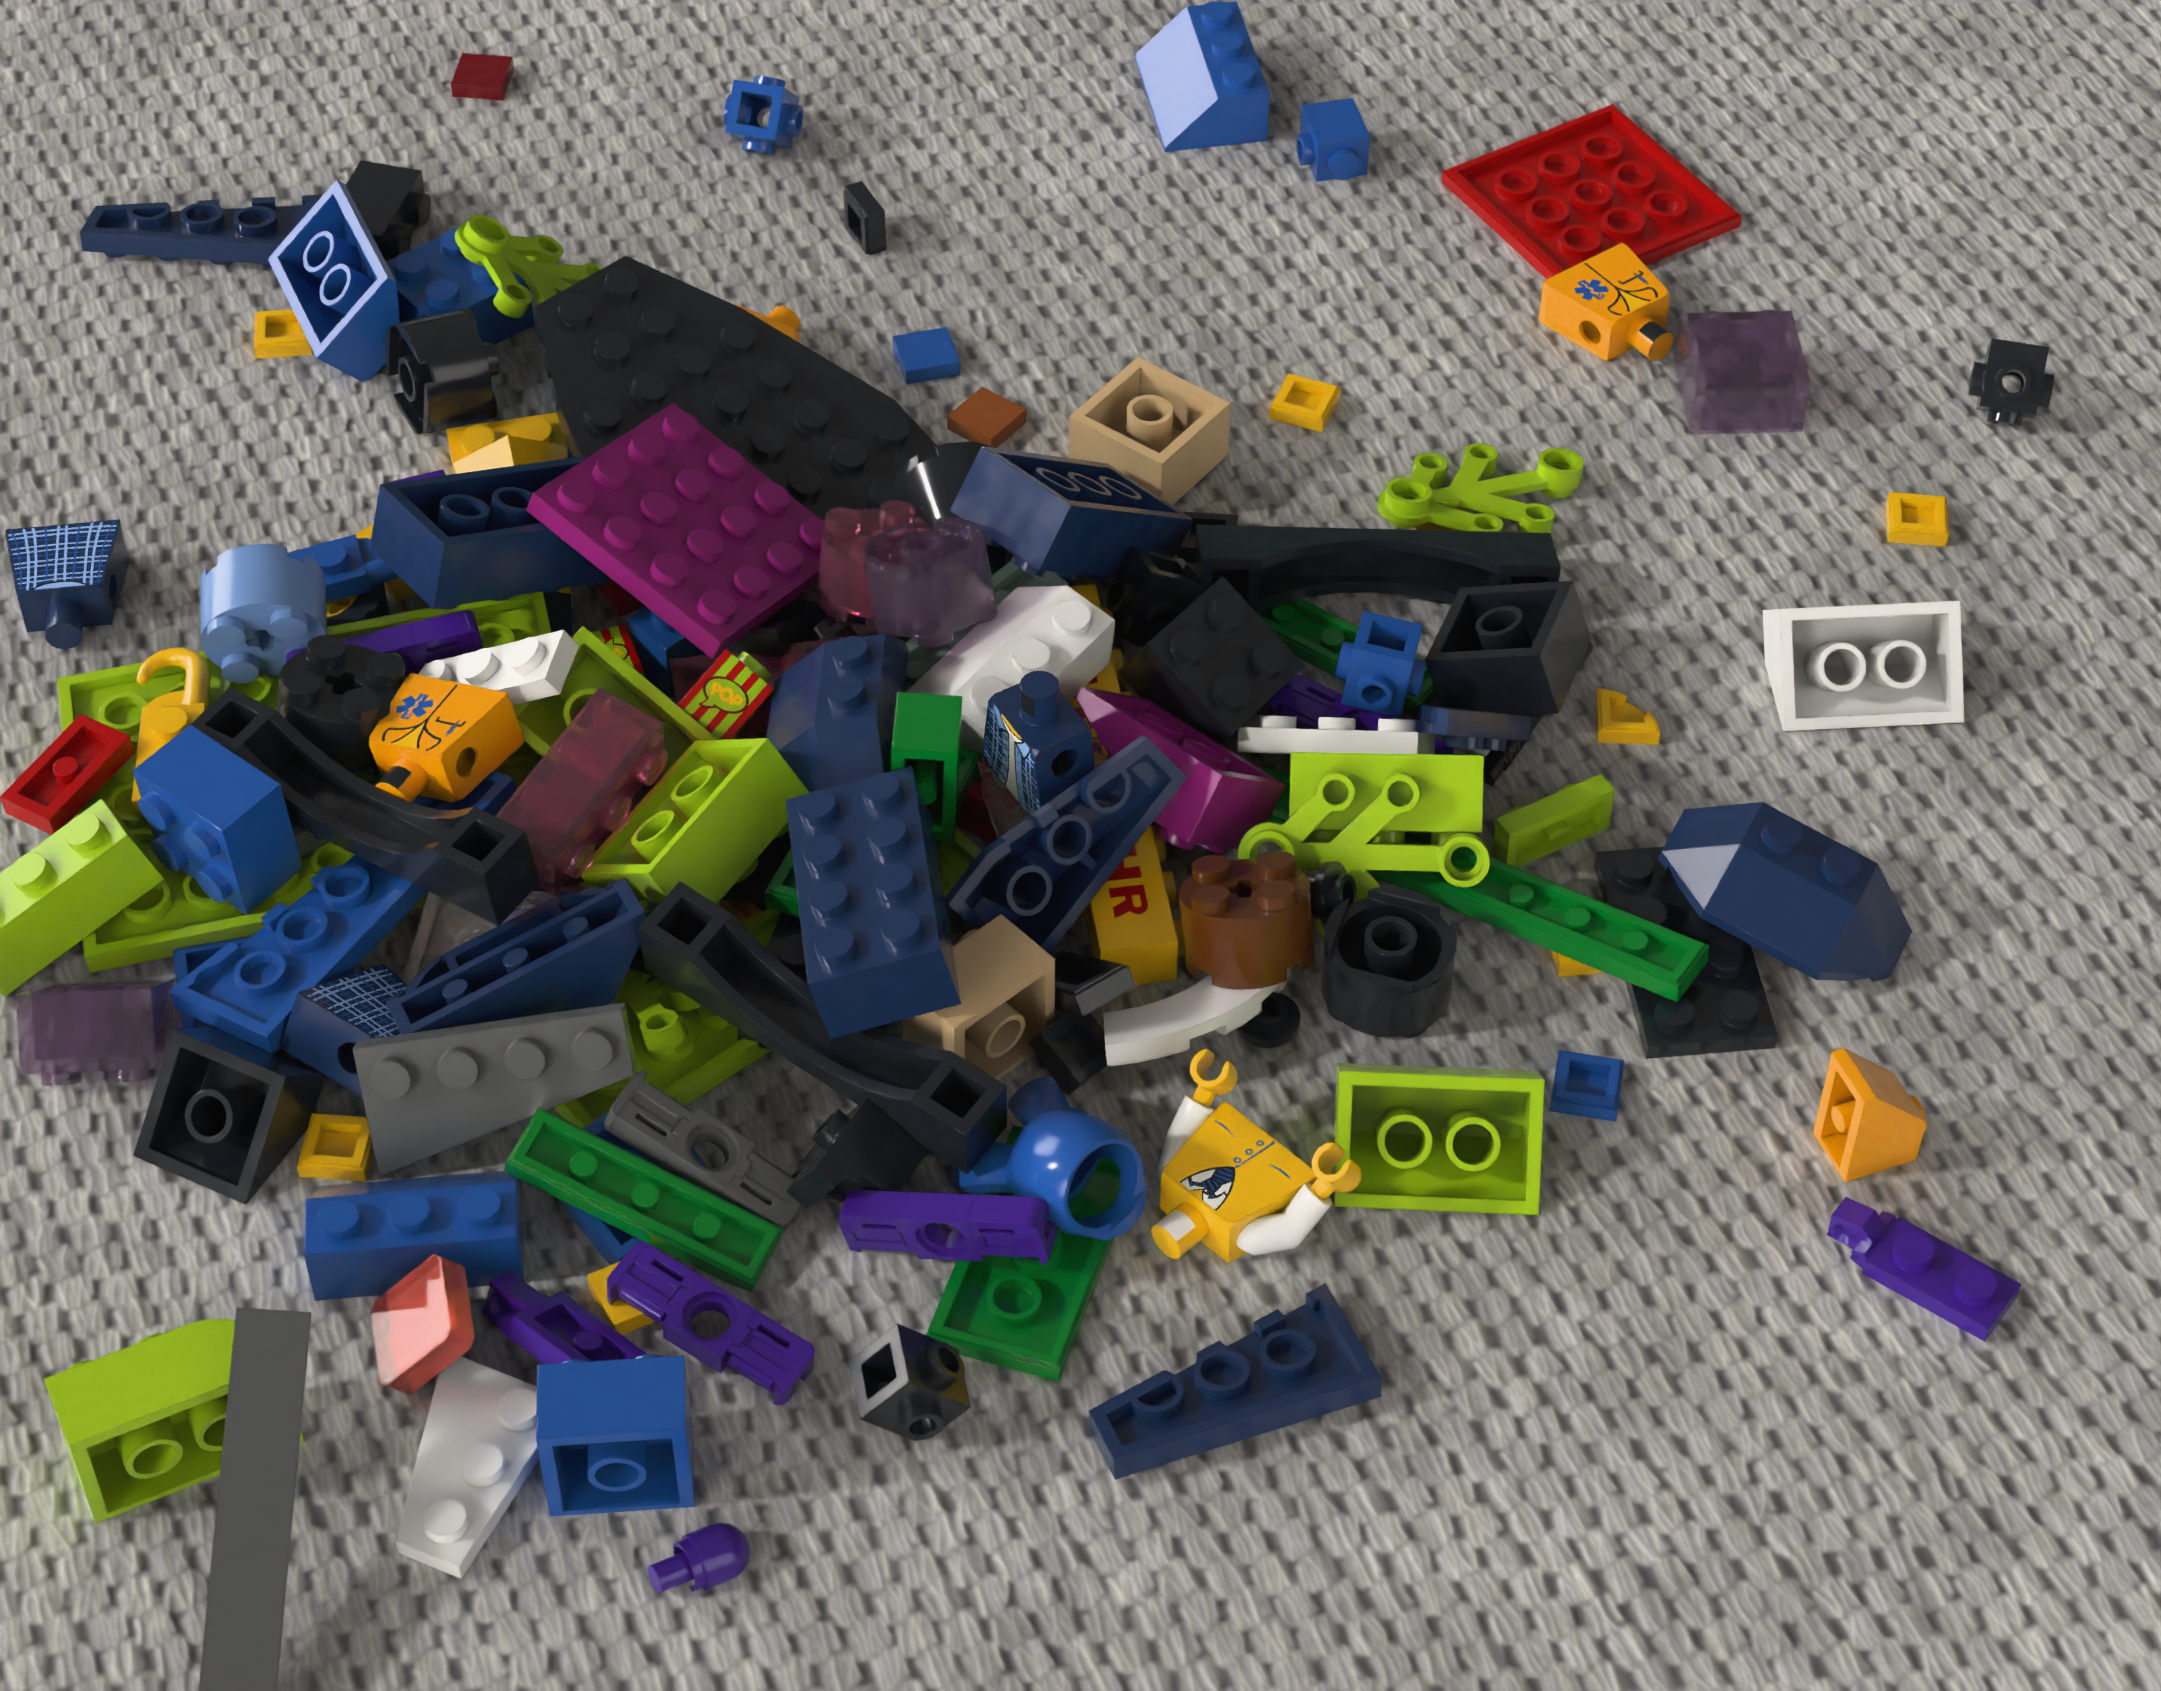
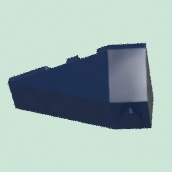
[945,735,1187,954]

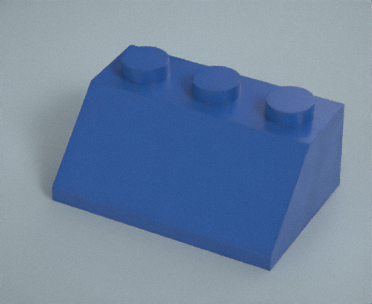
[1135,1,1270,152]
[268,179,400,382]
[304,1171,524,1301]

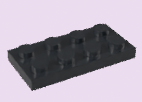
[1594,847,1778,1059]

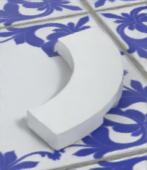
[1103,967,1293,1066]

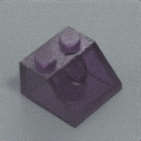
[16,978,176,1086]

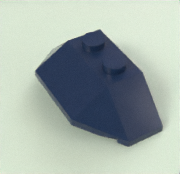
[766,633,909,792]
[1657,802,1912,982]
[386,879,647,1034]

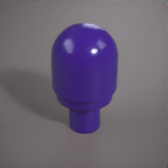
[648,1522,750,1593]

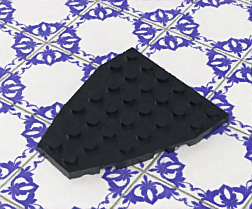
[533,256,937,577]

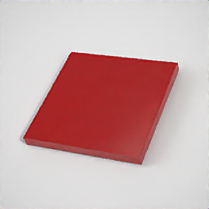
[1441,104,1742,279]

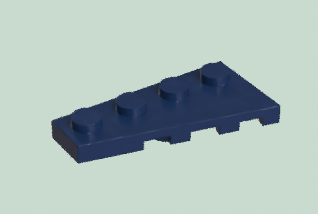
[80,195,322,269]
[1089,1283,1381,1480]

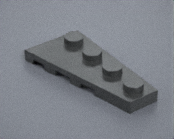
[353,1003,637,1177]

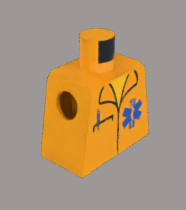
[1539,242,1674,361]
[369,673,526,803]

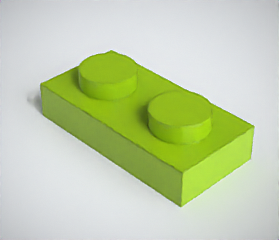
[1491,774,1615,868]

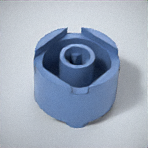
[200,544,327,683]

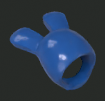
[950,1076,1148,1241]

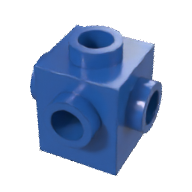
[724,75,804,155]
[1335,611,1427,718]

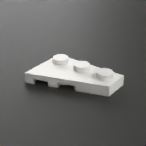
[395,1356,539,1579]

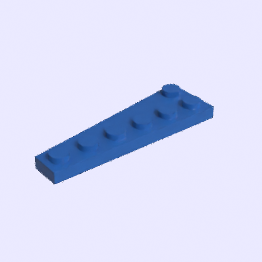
[168,770,519,1054]

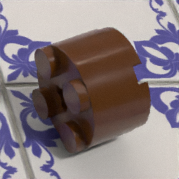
[1179,851,1315,989]

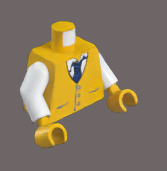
[1151,1049,1361,1263]

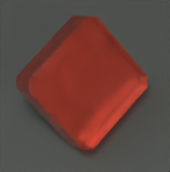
[371,1254,475,1395]

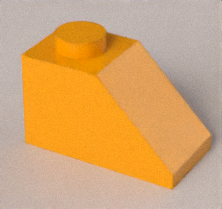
[1813,1048,1927,1182]

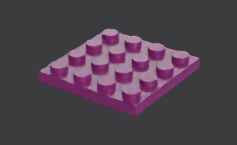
[526,403,854,659]

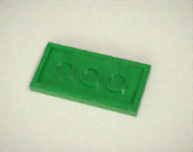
[926,1125,1120,1381]

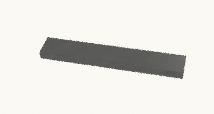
[198,1307,311,1691]

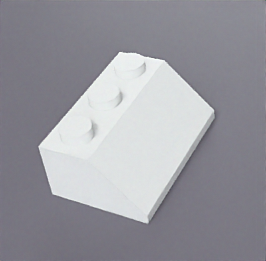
[905,586,1115,778]
[1763,601,1965,731]

